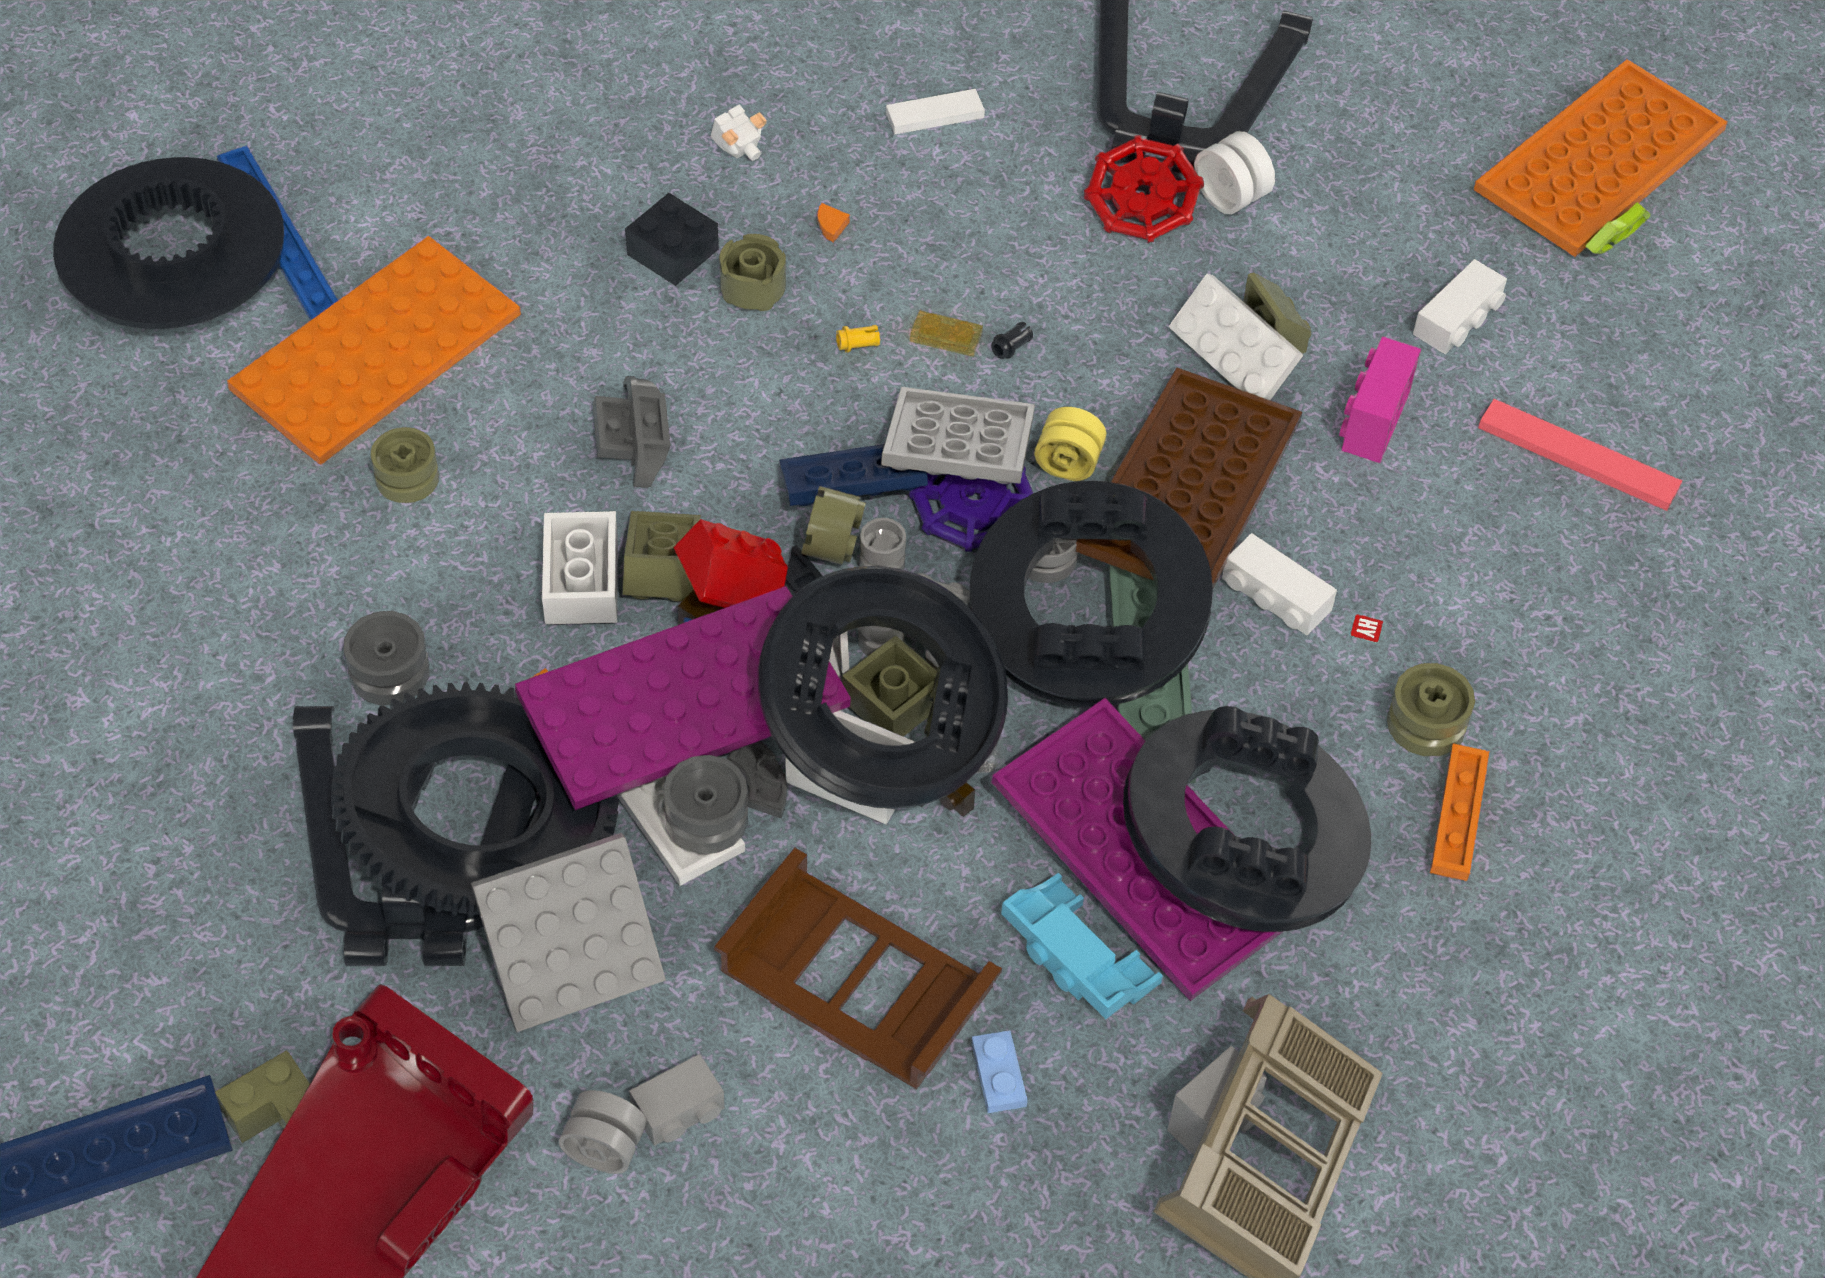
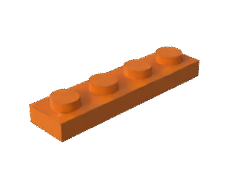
[1430,743,1490,881]

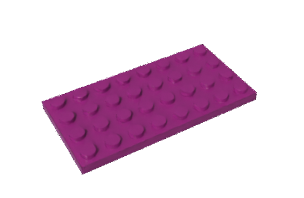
[515,586,851,810]
[991,698,1282,1001]

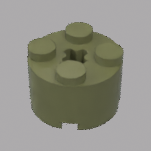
[719,234,786,311]
[801,486,866,565]

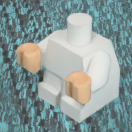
[711,105,767,161]

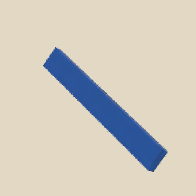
[217,145,338,321]

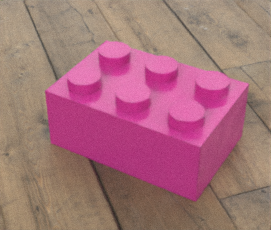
[1339,336,1421,463]

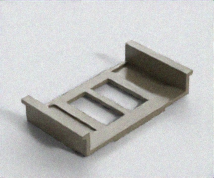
[1153,994,1383,1278]

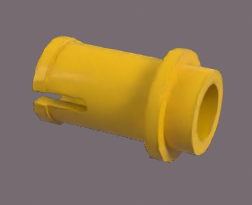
[836,325,880,352]

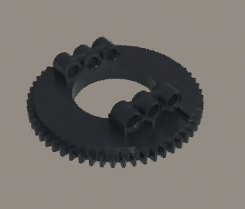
[331,682,619,917]

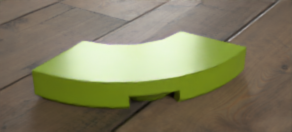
[1586,202,1651,254]

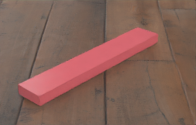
[1478,399,1682,511]

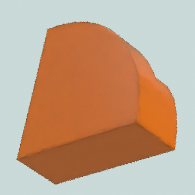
[817,203,850,243]

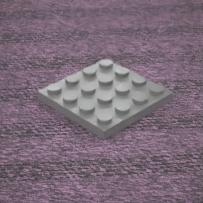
[881,387,1035,484]
[471,833,666,1032]

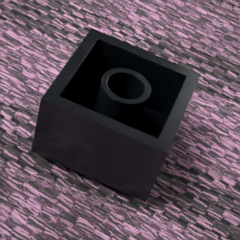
[625,193,719,286]

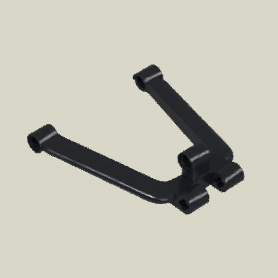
[1097,0,1313,173]
[293,706,538,966]

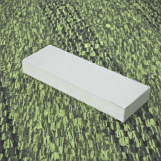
[886,89,985,135]

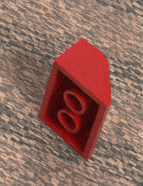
[673,519,788,608]

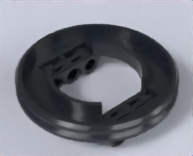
[970,481,1213,707]
[757,566,1008,809]
[1123,706,1371,932]

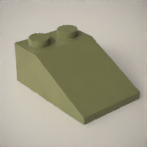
[623,511,701,601]

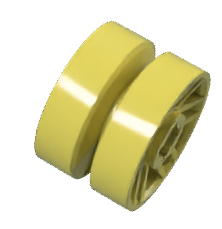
[1034,407,1107,481]

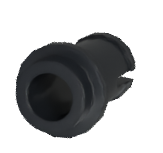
[991,322,1033,359]

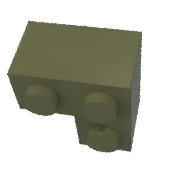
[215,1050,310,1143]

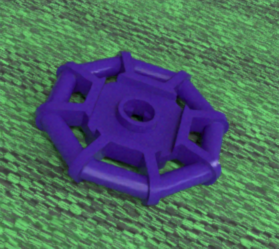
[909,466,1033,552]

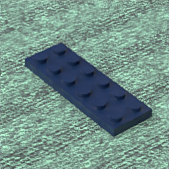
[0,1075,233,1229]

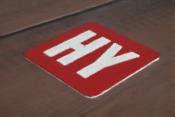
[1351,614,1383,642]

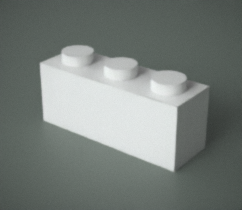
[1413,259,1507,354]
[1222,533,1337,635]

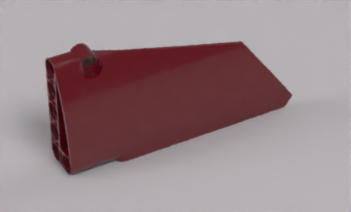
[196,984,534,1278]

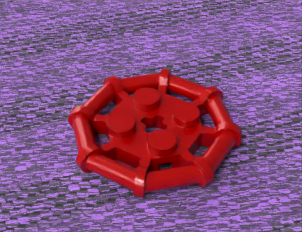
[1084,135,1204,243]

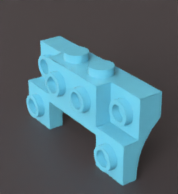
[1001,873,1163,1019]

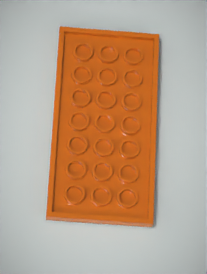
[1474,59,1728,257]
[227,236,521,465]

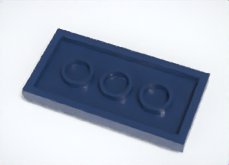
[779,444,928,506]

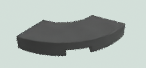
[727,741,787,818]

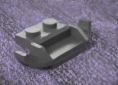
[592,376,671,488]

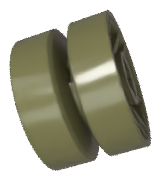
[371,427,439,503]

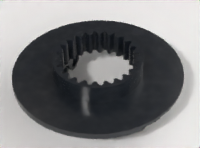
[53,157,285,329]

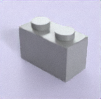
[629,1054,725,1146]

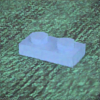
[971,1030,1027,1113]

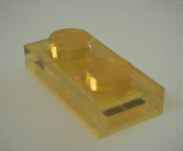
[910,310,983,357]

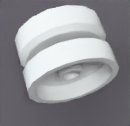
[1194,131,1275,215]

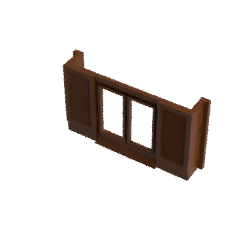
[714,847,1002,1090]

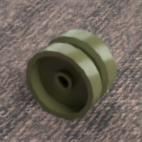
[1387,663,1476,756]

